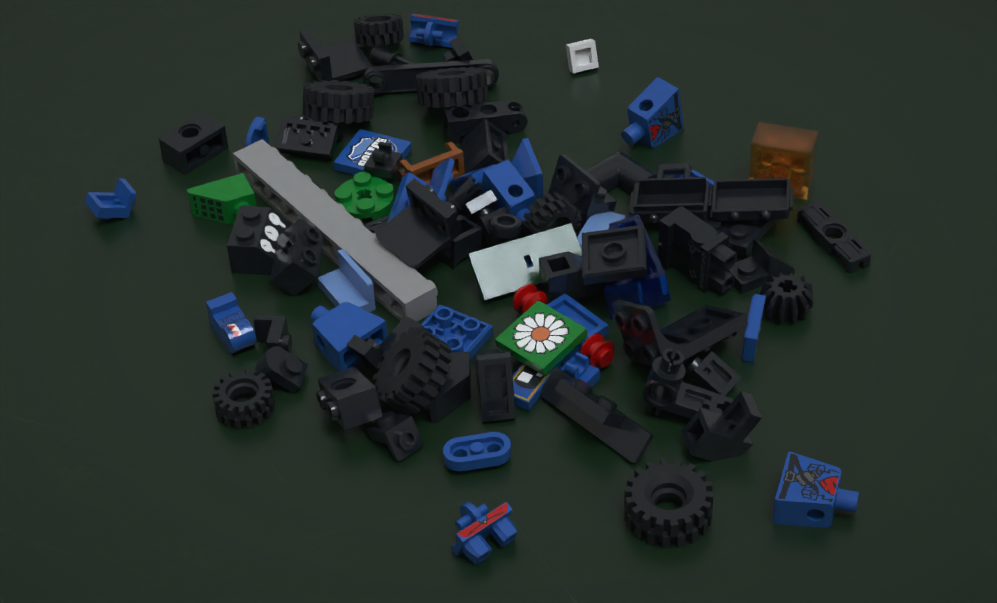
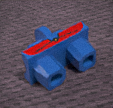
[409,14,459,48]
[451,502,518,565]

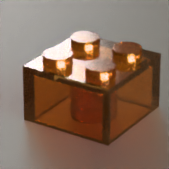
[749,122,818,200]

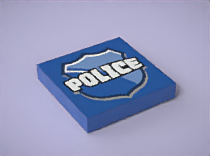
[334,129,412,182]

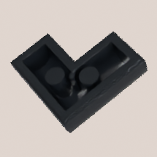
[586,150,657,195]

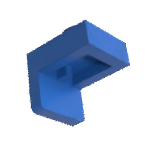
[85,178,136,220]

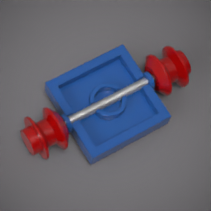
[513,284,614,369]

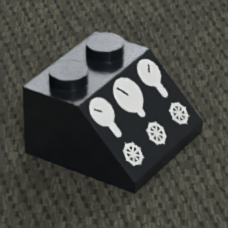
[227,206,293,275]

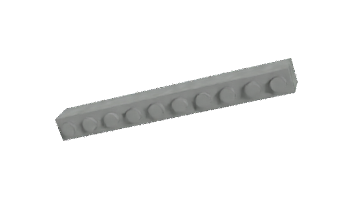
[233,139,438,322]

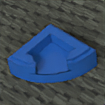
[245,116,269,147]

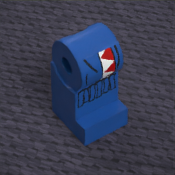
[206,292,257,354]

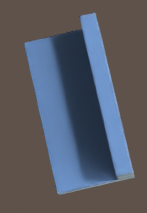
[317,249,376,312]

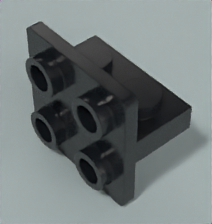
[548,154,617,235]

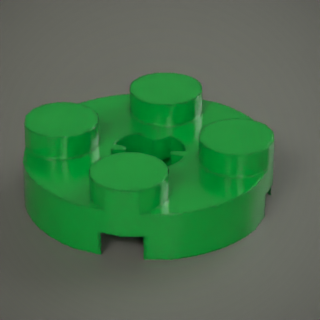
[334,172,394,223]

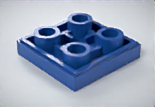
[421,304,493,360]

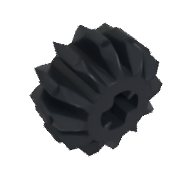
[760,272,814,324]

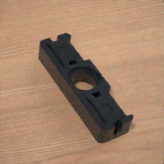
[797,201,871,273]

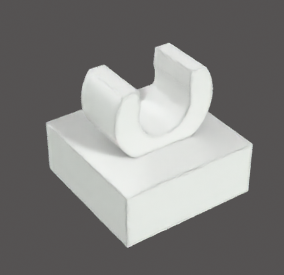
[566,39,599,73]

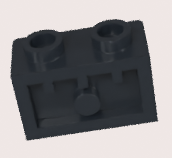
[275,116,343,160]

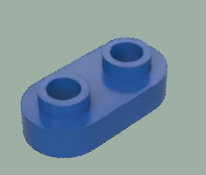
[443,432,511,471]

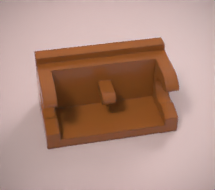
[398,142,465,184]

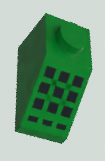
[187,173,256,224]

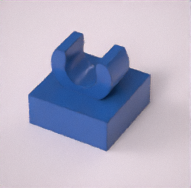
[561,352,600,386]

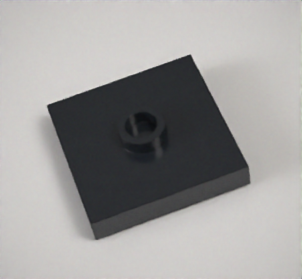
[582,225,648,285]

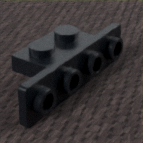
[540,368,653,463]

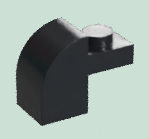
[681,391,762,461]

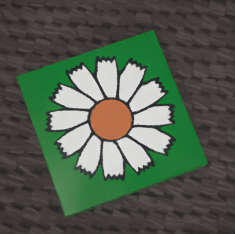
[495,300,588,376]

